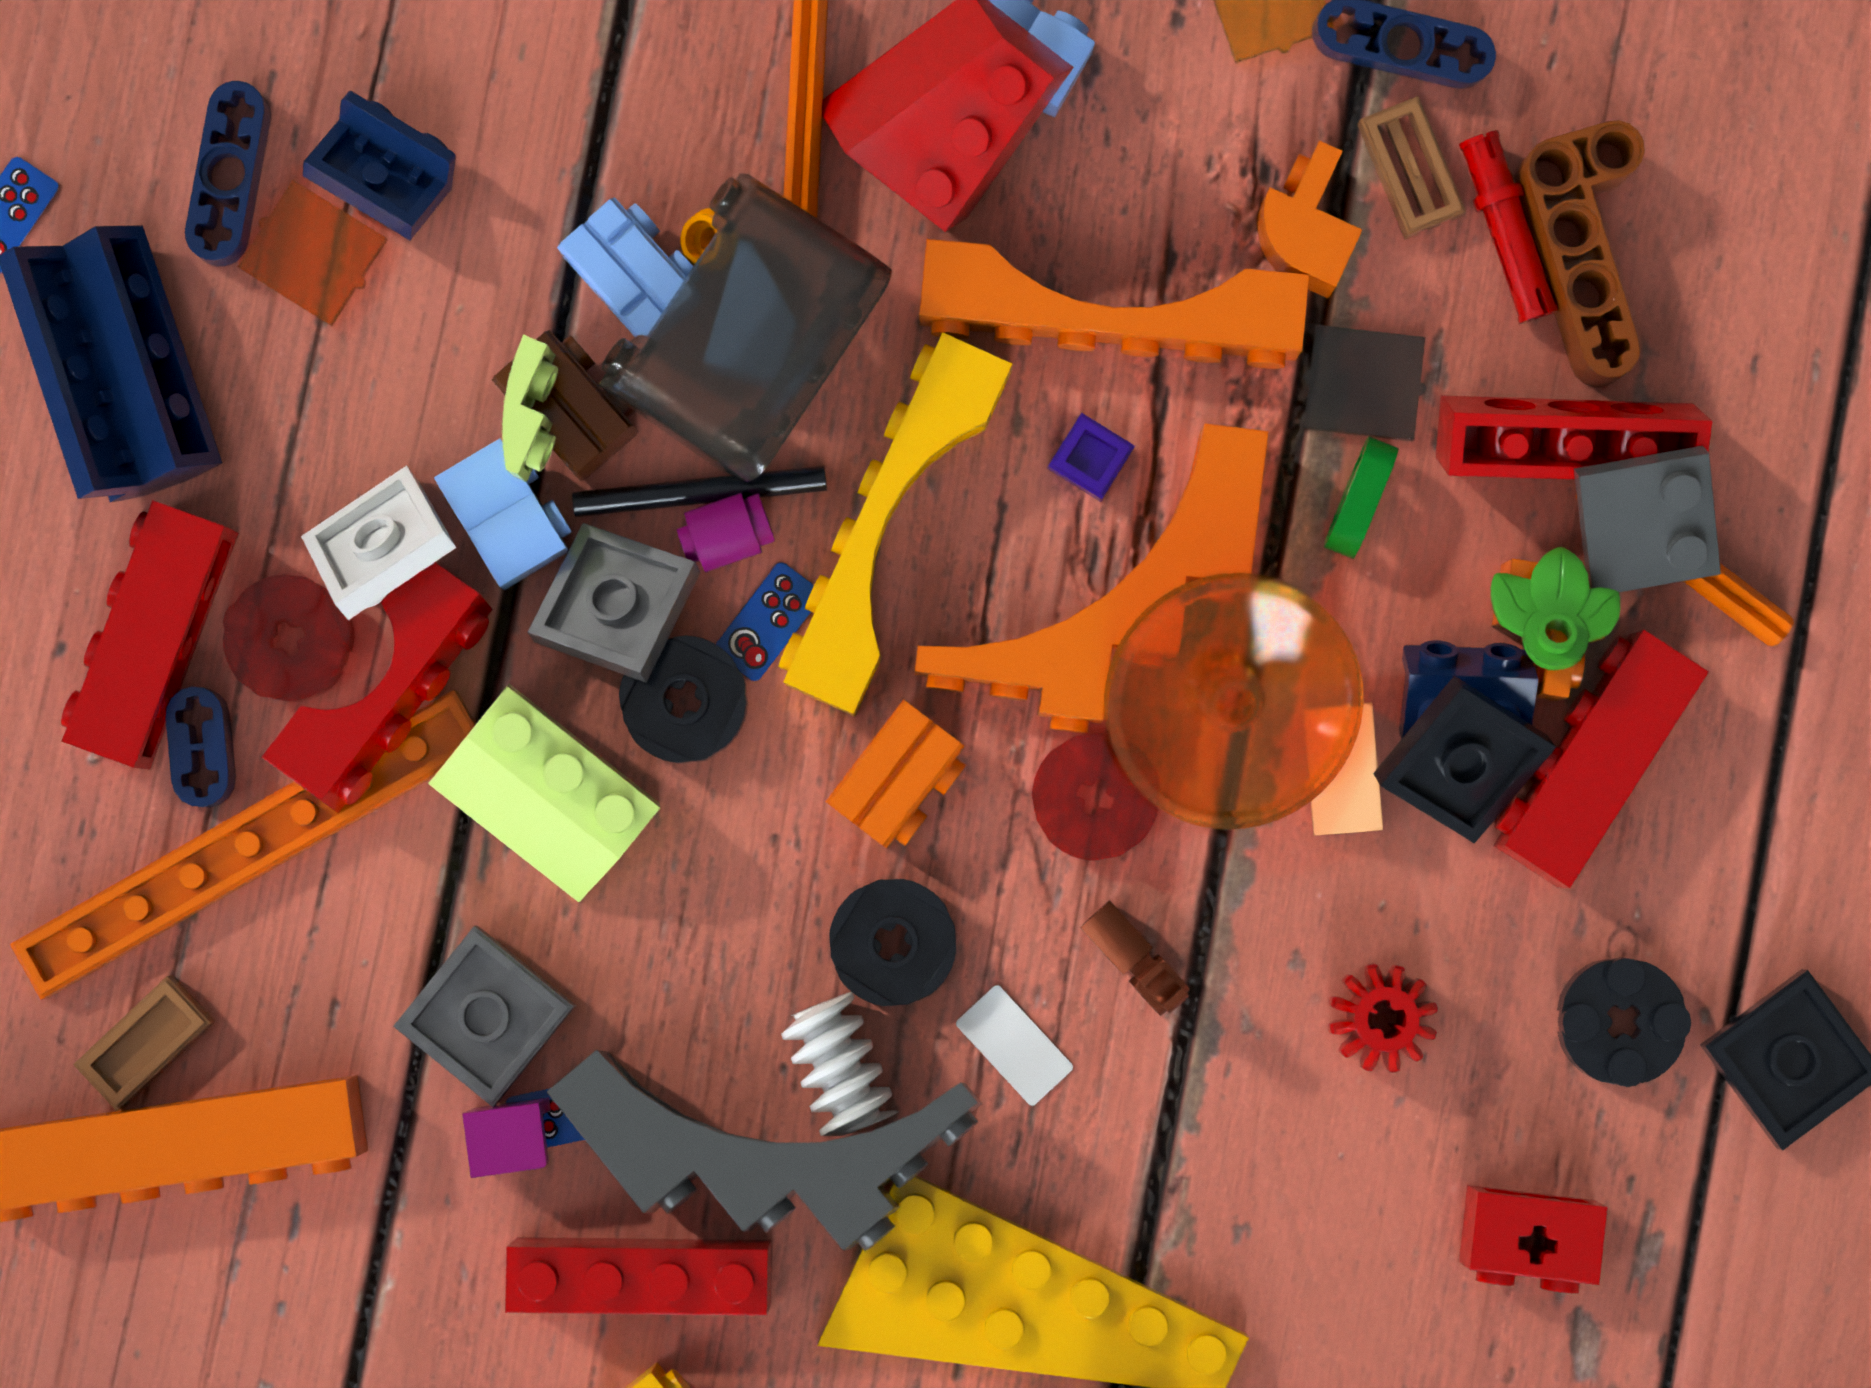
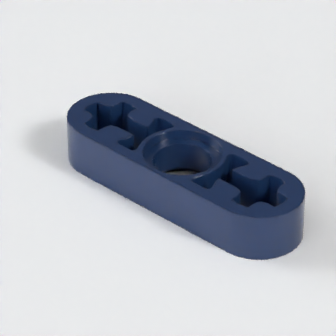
[1312,0,1496,89]
[185,81,271,266]

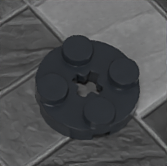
[619,635,748,764]
[829,879,956,1006]
[1557,957,1691,1087]

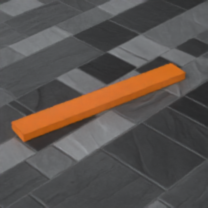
[10,690,476,1000]

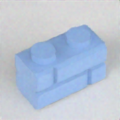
[557,197,703,350]

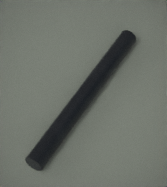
[572,466,827,517]

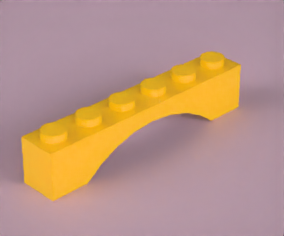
[778,332,1012,717]

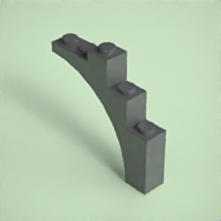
[547,1050,982,1252]

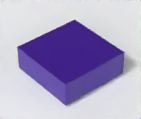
[1047,413,1135,502]

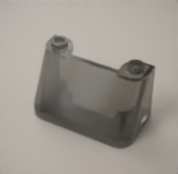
[598,173,892,481]

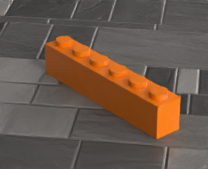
[0,1075,368,1222]

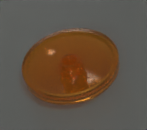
[1104,573,1364,830]

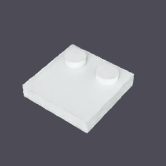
[301,465,456,620]

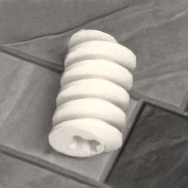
[781,992,899,1136]

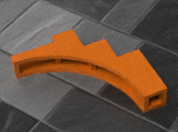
[915,423,1269,733]

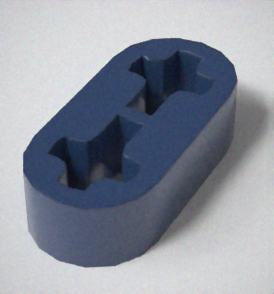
[165,686,236,807]

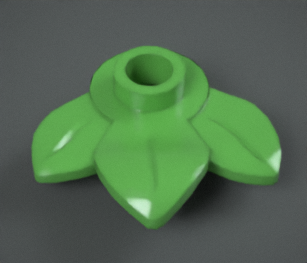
[1490,547,1621,670]

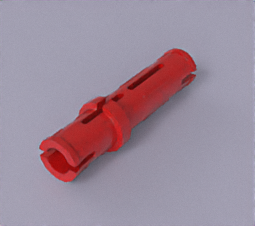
[1459,130,1559,324]

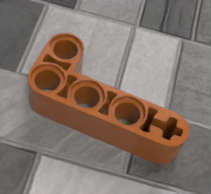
[1515,120,1645,387]

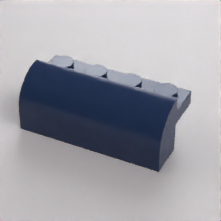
[0,225,222,502]

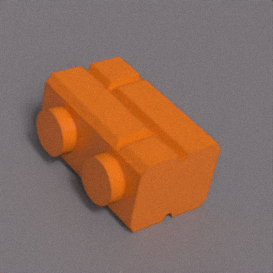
[825,699,967,849]

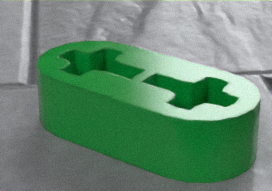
[1323,436,1399,559]

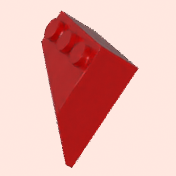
[822,0,1074,232]

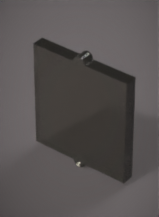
[1302,325,1426,442]

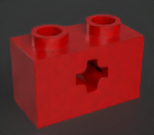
[1459,1185,1608,1294]

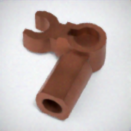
[1080,900,1190,1016]

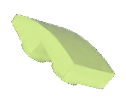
[502,334,558,482]

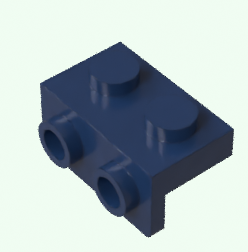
[302,91,456,240]
[1399,640,1539,739]

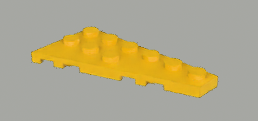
[817,1175,1249,1388]

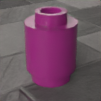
[676,493,775,573]

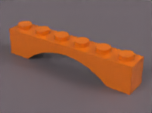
[919,239,1309,369]

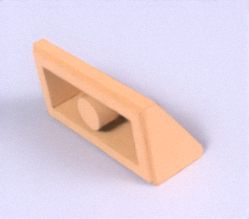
[1303,702,1383,835]

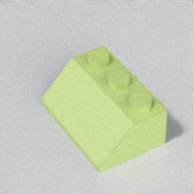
[428,684,660,902]

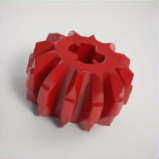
[1327,963,1438,1073]

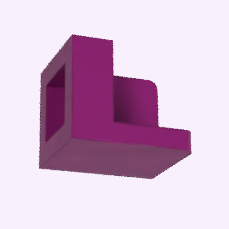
[462,1097,551,1178]

